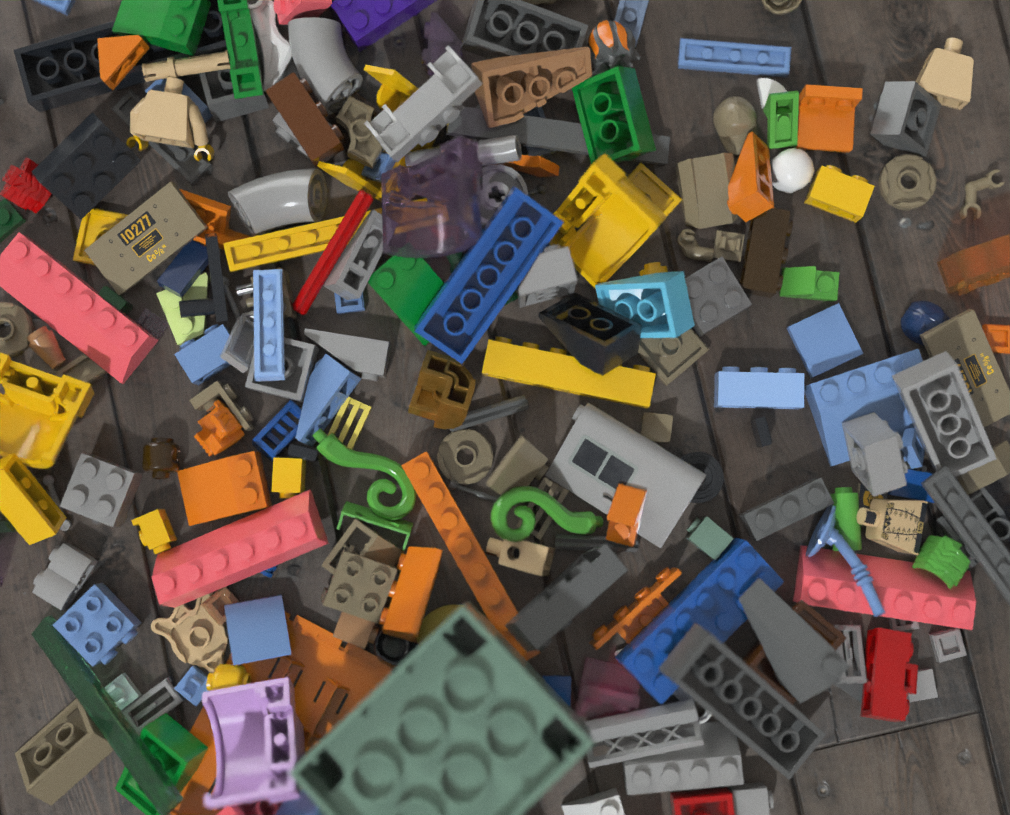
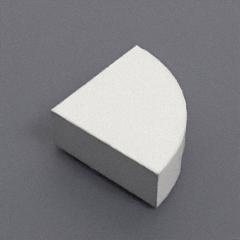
[757,78,787,108]

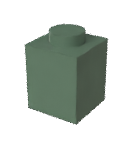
[685,516,734,560]

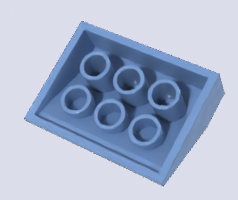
[804,349,923,467]

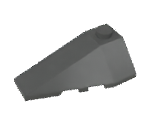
[738,578,850,703]

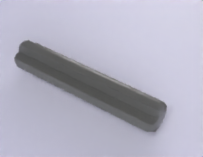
[449,395,529,432]
[555,534,639,552]

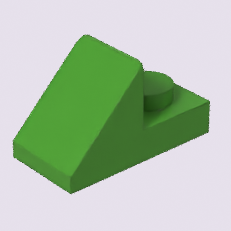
[763,91,799,149]
[779,266,839,302]

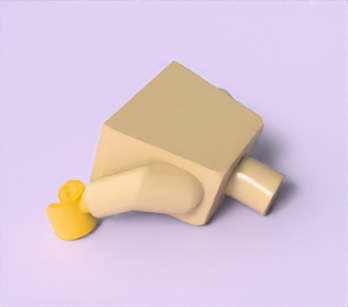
[126,77,214,161]

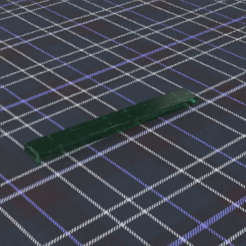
[31,615,184,815]

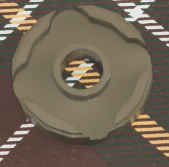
[878,154,937,211]
[0,302,35,358]
[437,428,493,485]

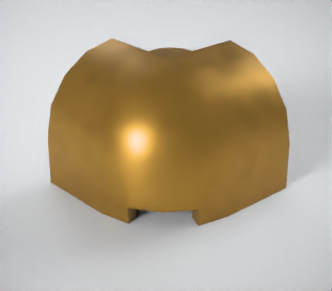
[408,350,475,429]

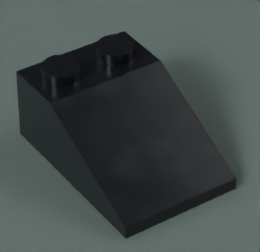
[539,292,642,376]

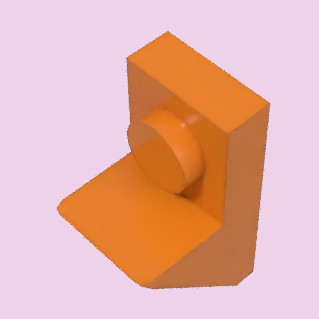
[606,483,647,547]

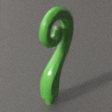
[312,428,417,520]
[491,486,603,542]

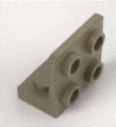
[320,550,397,623]

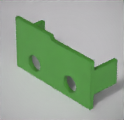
[337,501,413,551]

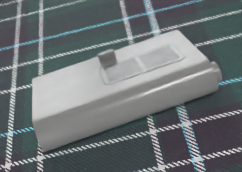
[545,403,706,548]

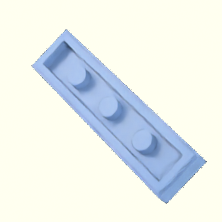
[253,269,285,381]

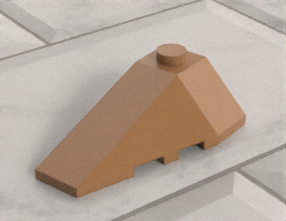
[471,47,592,128]

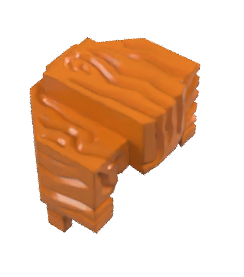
[194,400,245,457]

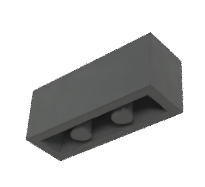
[738,478,834,541]

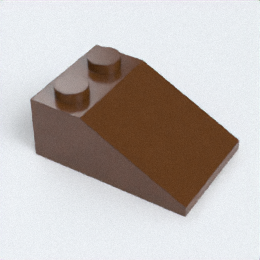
[742,600,847,705]

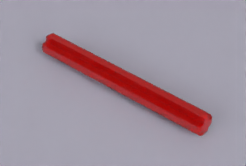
[292,190,374,315]

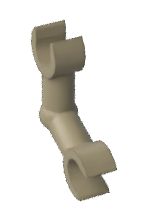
[960,170,1005,220]

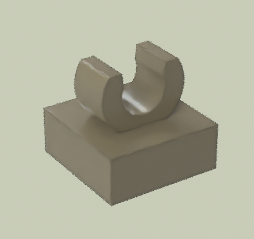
[712,230,745,264]

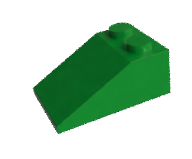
[112,0,211,57]
[368,243,444,347]
[115,713,208,815]

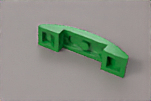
[217,0,264,99]

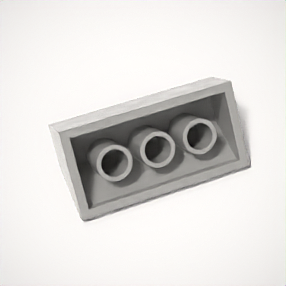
[621,721,744,795]

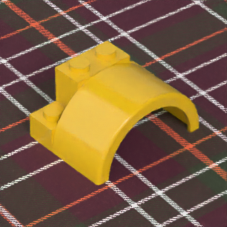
[549,154,666,289]
[0,353,94,468]

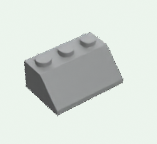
[518,245,577,308]

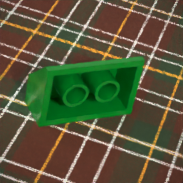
[572,66,656,164]

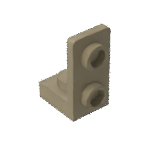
[189,381,254,431]

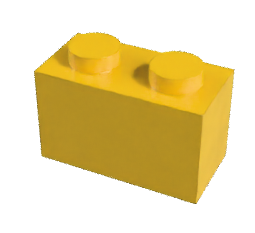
[804,165,875,223]

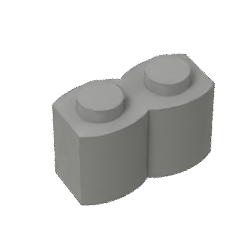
[32,543,98,610]

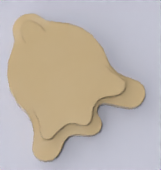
[151,591,229,673]

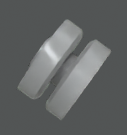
[466,164,528,230]

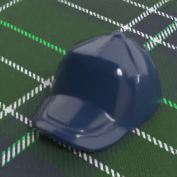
[901,300,950,346]

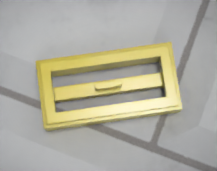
[327,397,372,450]

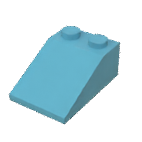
[595,271,695,338]

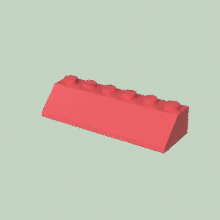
[0,232,159,384]
[152,490,329,608]
[793,545,976,630]

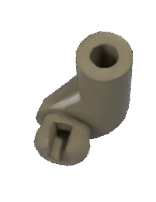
[678,229,714,262]

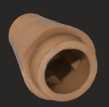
[26,326,66,369]

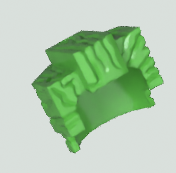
[912,535,970,589]

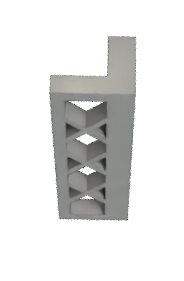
[585,699,704,768]

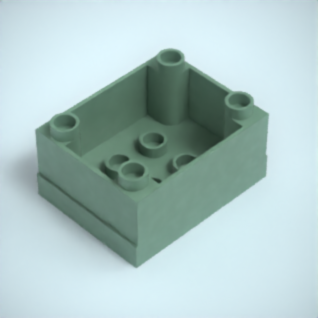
[289,600,594,815]

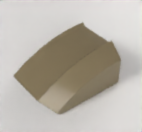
[675,153,739,229]

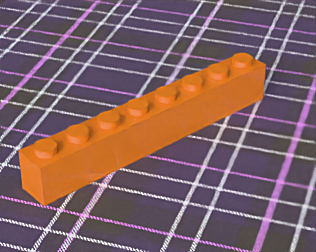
[401,451,540,661]

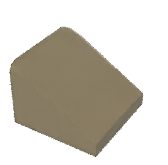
[641,412,673,444]

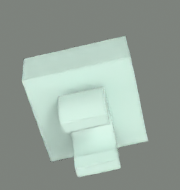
[99,673,142,714]

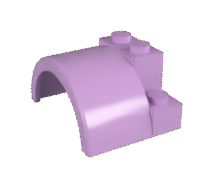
[202,677,305,809]

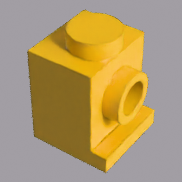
[131,509,177,555]

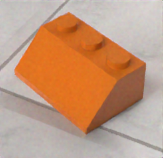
[379,546,443,643]

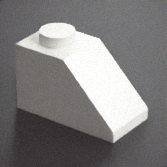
[562,788,625,815]

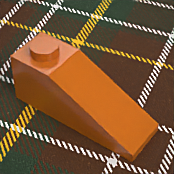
[727,131,774,222]

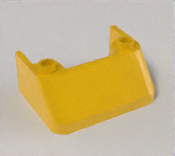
[317,65,436,205]

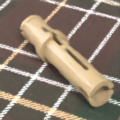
[142,50,231,82]

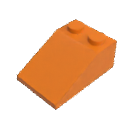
[177,451,272,526]

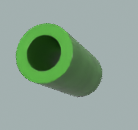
[830,487,862,551]

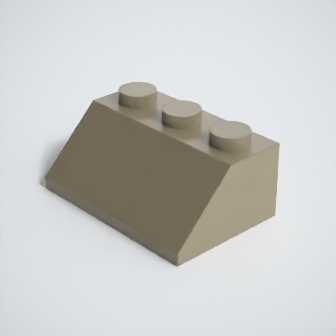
[15,696,117,806]

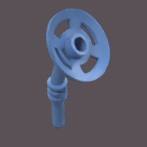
[806,505,885,617]

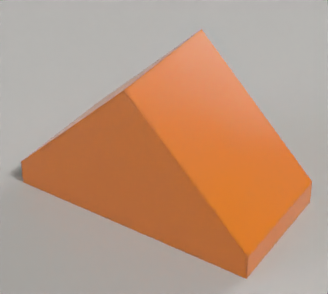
[97,35,150,90]

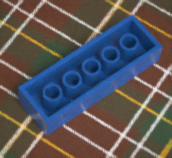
[414,186,563,364]
[615,538,784,705]

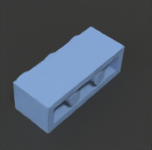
[714,367,804,409]

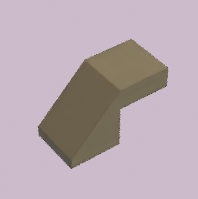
[956,440,1010,495]

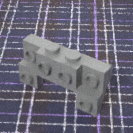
[364,45,483,162]

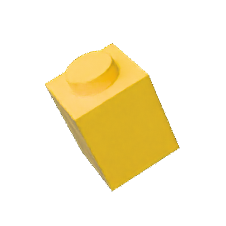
[272,458,306,498]

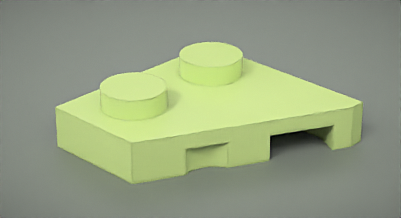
[156,273,210,346]

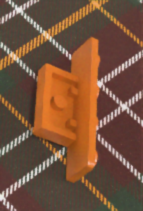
[179,189,251,250]
[589,567,682,650]

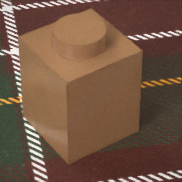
[333,612,380,649]

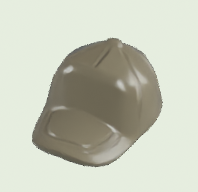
[713,96,757,155]

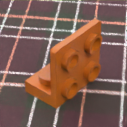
[796,85,863,152]

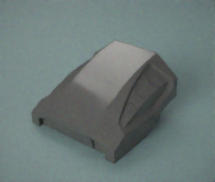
[936,487,1010,569]

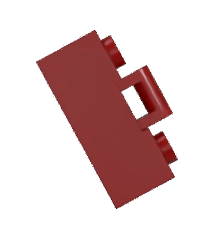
[861,628,918,722]

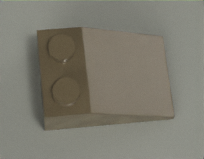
[486,436,549,503]

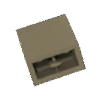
[321,519,405,575]

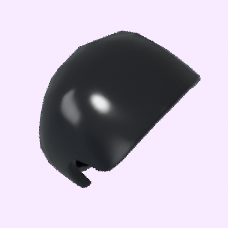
[374,629,419,668]

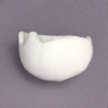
[770,148,815,193]

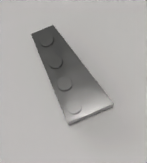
[505,543,628,652]

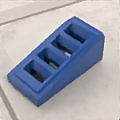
[252,400,302,462]

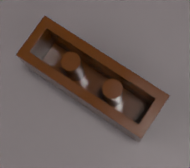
[265,72,344,168]

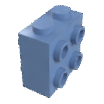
[53,583,142,667]

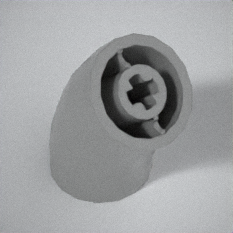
[288,17,363,115]
[228,168,327,237]

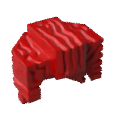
[0,157,52,213]

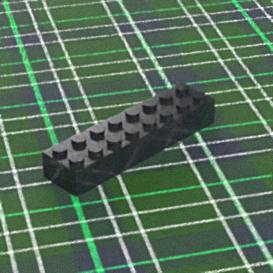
[14,0,227,113]

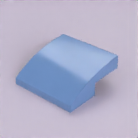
[224,594,291,665]

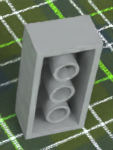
[892,351,997,477]

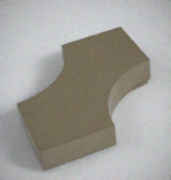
[336,96,384,169]

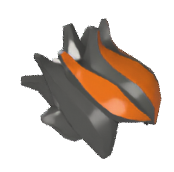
[587,20,641,77]

